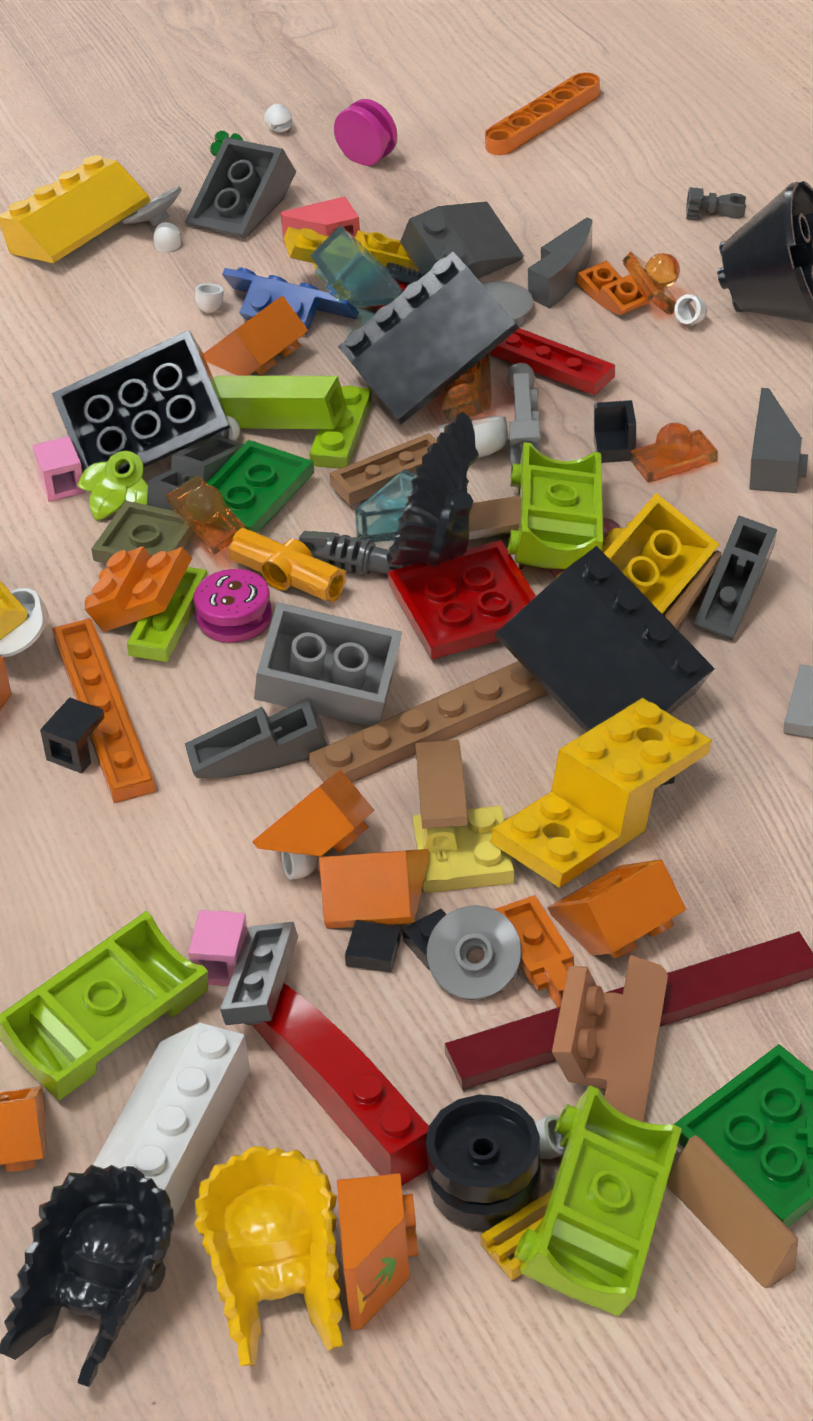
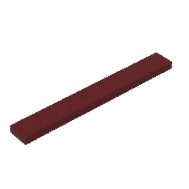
[445,931,813,1090]

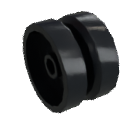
[426,1094,541,1230]

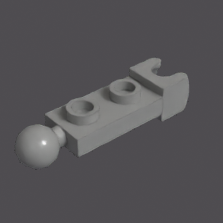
[506,363,540,467]

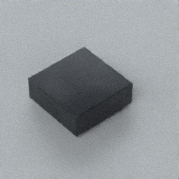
[345,920,402,972]

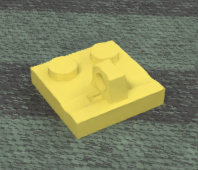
[412,805,514,893]

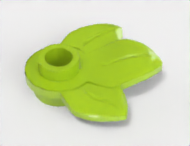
[78,451,148,521]

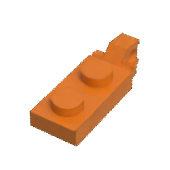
[495,895,574,1008]

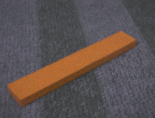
[52,618,156,803]

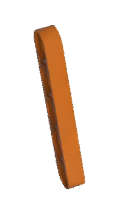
[485,72,600,155]

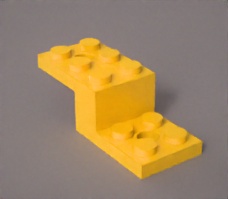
[490,698,712,888]

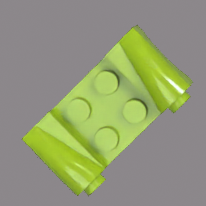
[508,442,603,569]
[0,911,208,1102]
[514,1085,682,1316]

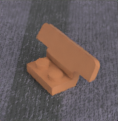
[552,955,668,1122]

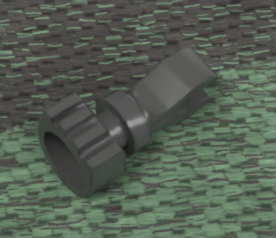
[686,187,746,220]

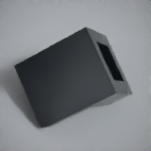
[594,400,636,463]
[40,697,105,774]

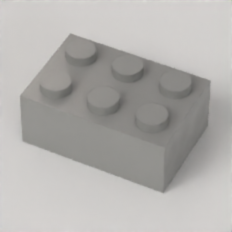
[254,602,402,727]

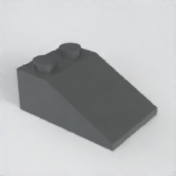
[185,137,297,238]
[400,201,524,279]

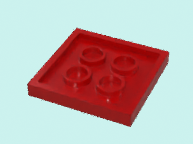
[388,540,536,660]

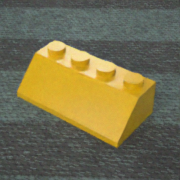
[0,155,151,263]
[604,493,720,614]

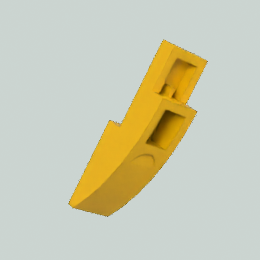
[283,227,419,282]

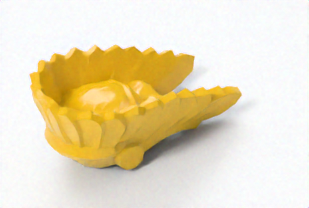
[194,1146,343,1366]

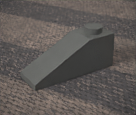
[749,388,808,493]
[694,515,777,641]

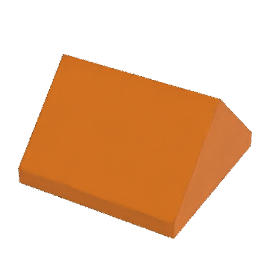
[319,849,430,929]

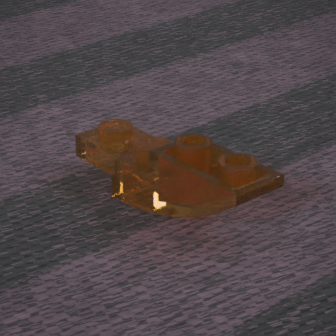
[442,354,491,424]

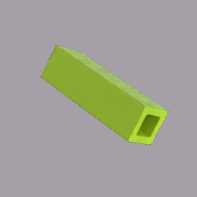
[214,376,347,429]

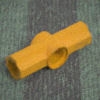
[228,528,347,603]

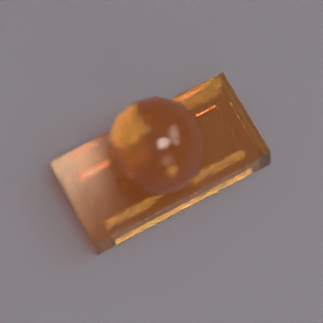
[622,251,680,315]
[631,422,718,483]
[166,475,246,555]

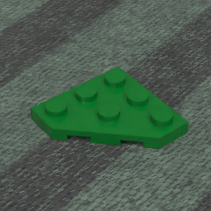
[674,1044,813,1227]

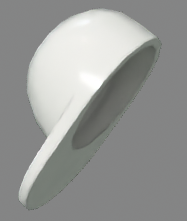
[438,416,508,457]
[0,588,49,657]

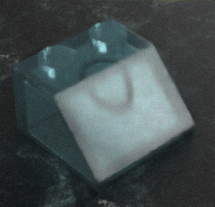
[310,225,404,308]

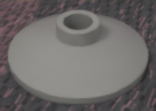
[121,186,182,226]
[427,905,522,1000]

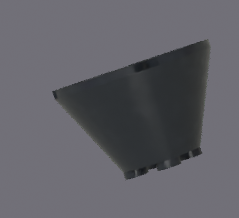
[717,181,813,324]

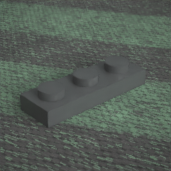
[220,921,298,1025]

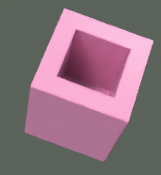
[32,436,86,502]
[188,910,248,986]

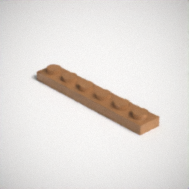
[309,661,549,782]

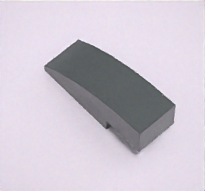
[528,217,592,309]
[147,435,244,513]
[185,698,329,778]

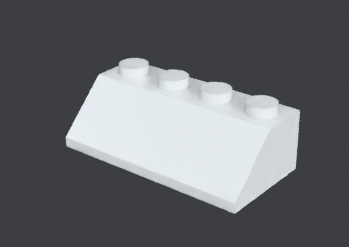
[93,1023,250,1220]

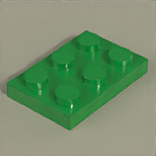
[185,440,314,534]

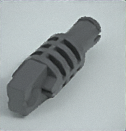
[299,531,409,575]

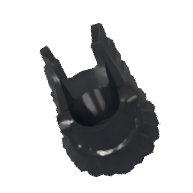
[386,411,479,567]
[0,1164,174,1387]

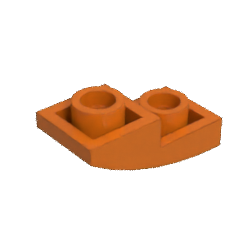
[576,260,651,315]

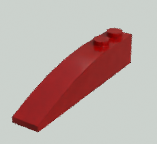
[252,983,429,1186]

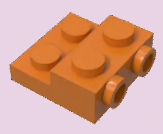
[84,546,192,632]

